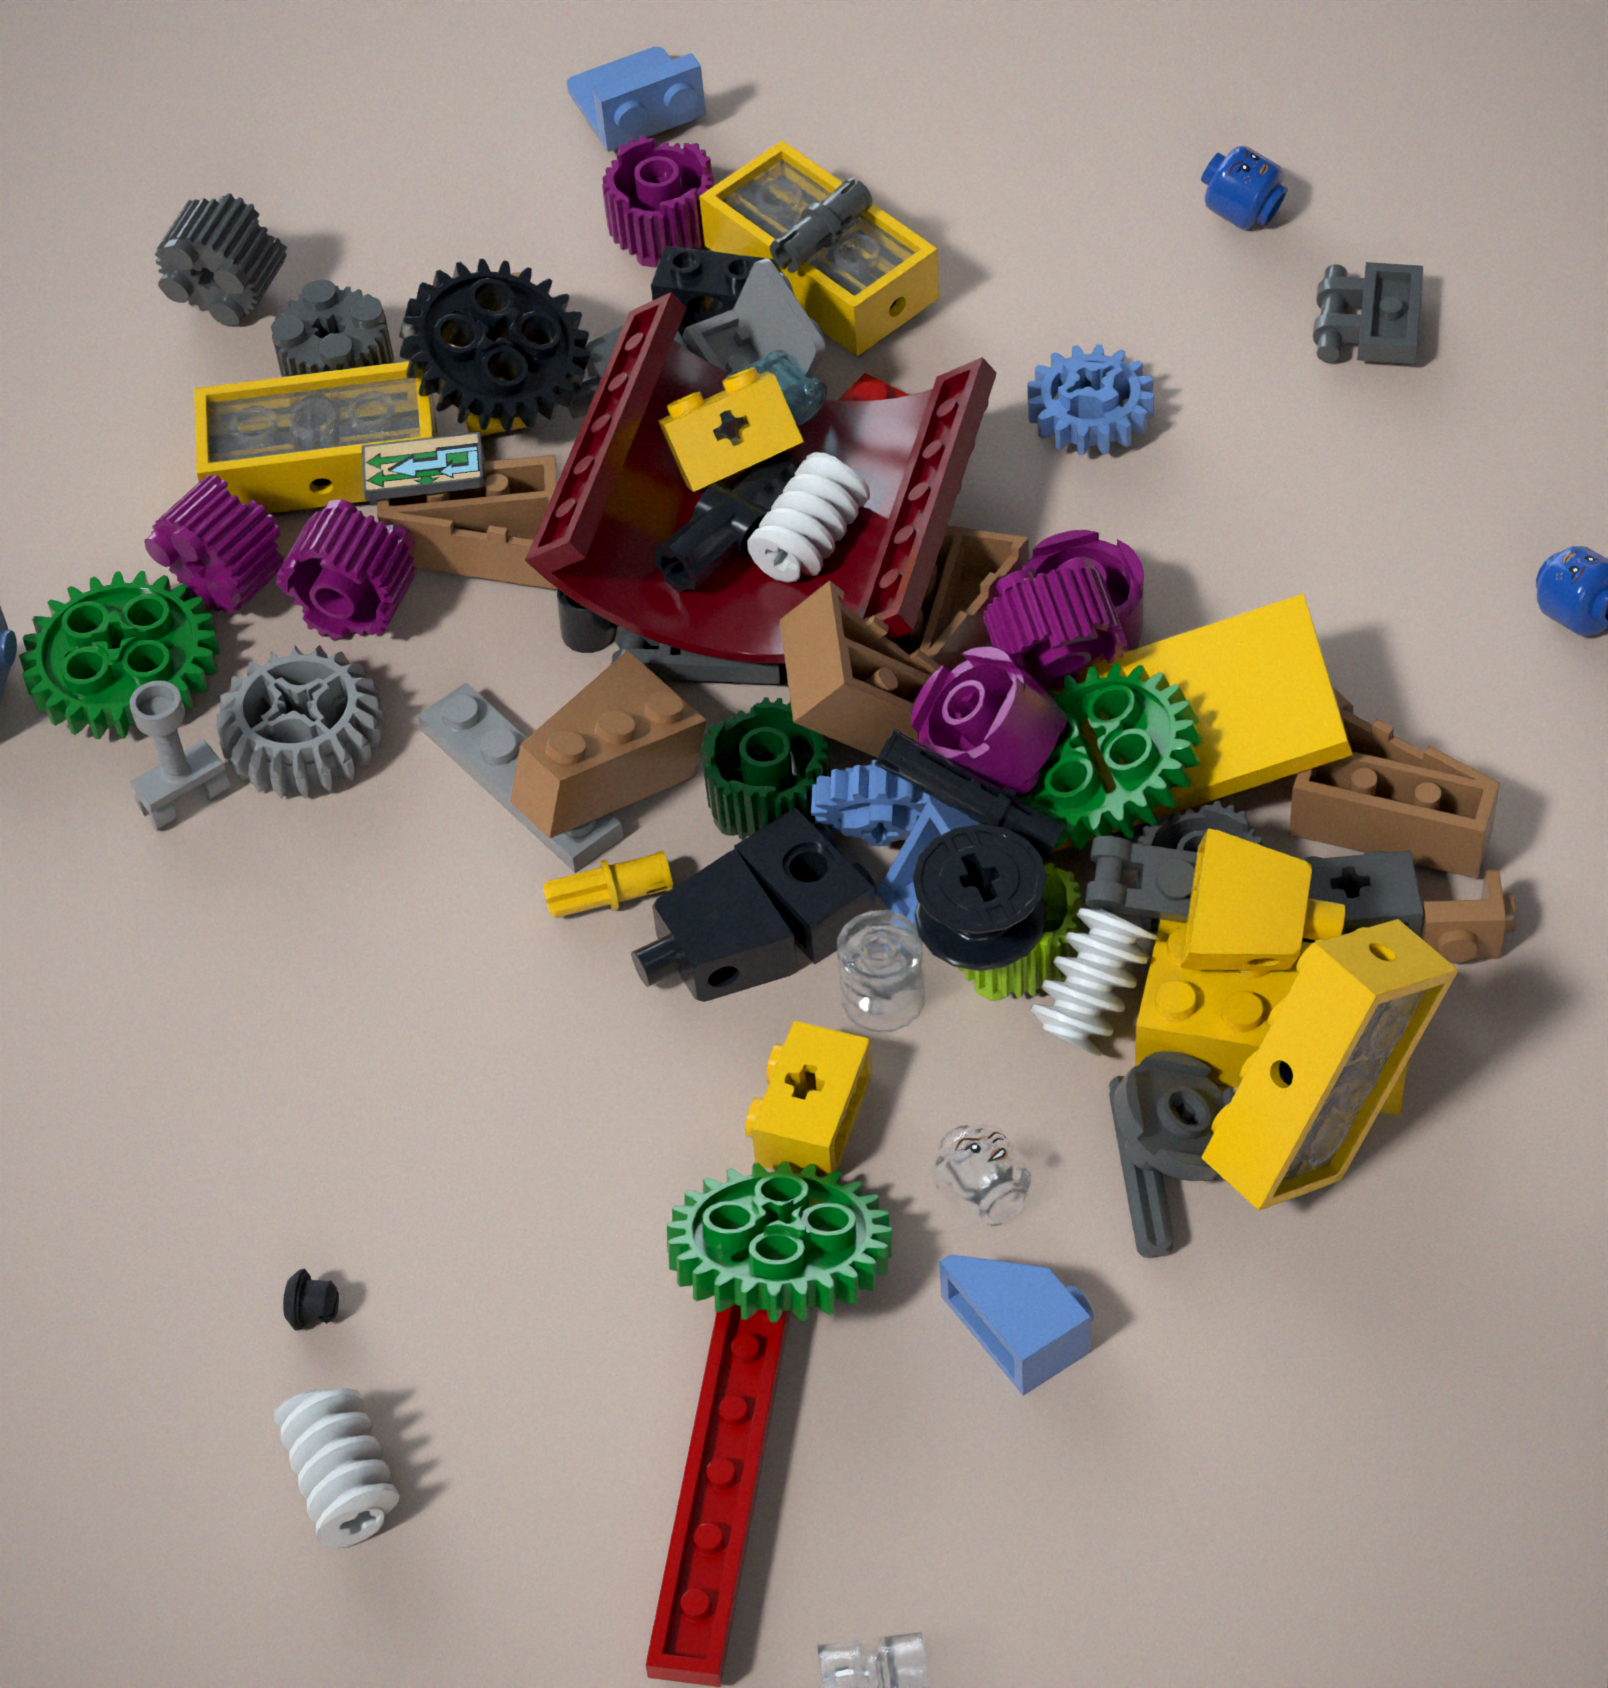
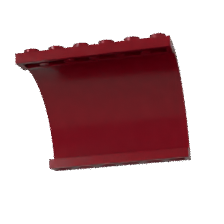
[525,292,997,663]

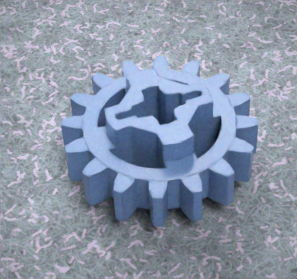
[1027,344,1154,455]
[811,760,935,846]

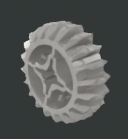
[216,645,385,799]

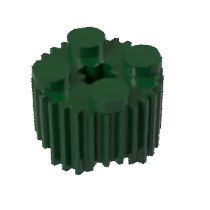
[701,697,831,840]

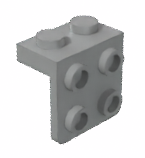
[682,258,825,396]

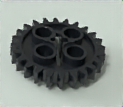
[399,259,590,432]

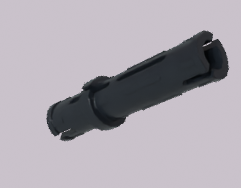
[875,728,1067,862]

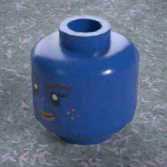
[1201,145,1288,230]
[1536,546,1608,636]

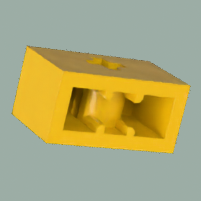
[658,367,804,492]
[745,1020,873,1178]

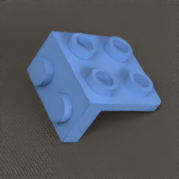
[567,47,706,152]

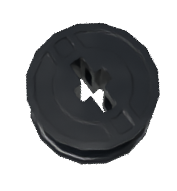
[912,824,1047,971]

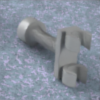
[129,681,230,830]

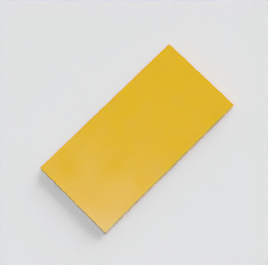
[1052,593,1353,852]

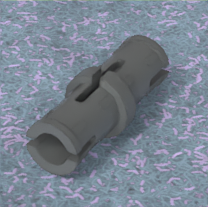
[770,178,873,273]

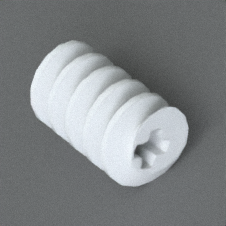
[747,452,870,583]
[1030,908,1160,1057]
[274,1388,400,1549]

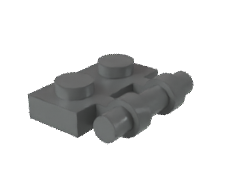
[1312,262,1423,364]

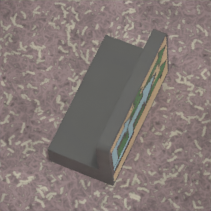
[362,432,485,506]

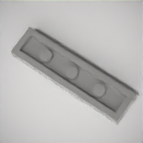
[418,683,624,873]

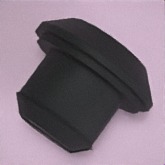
[283,1269,339,1331]

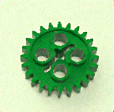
[19,571,220,739]
[1015,663,1203,850]
[667,1161,892,1323]

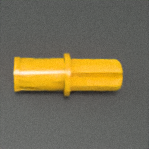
[543,850,673,918]

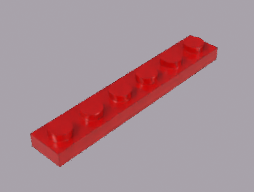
[645,1304,791,1687]

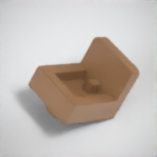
[1421,870,1516,963]

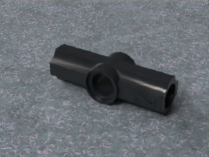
[654,450,800,593]

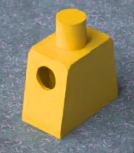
[1180,829,1345,970]

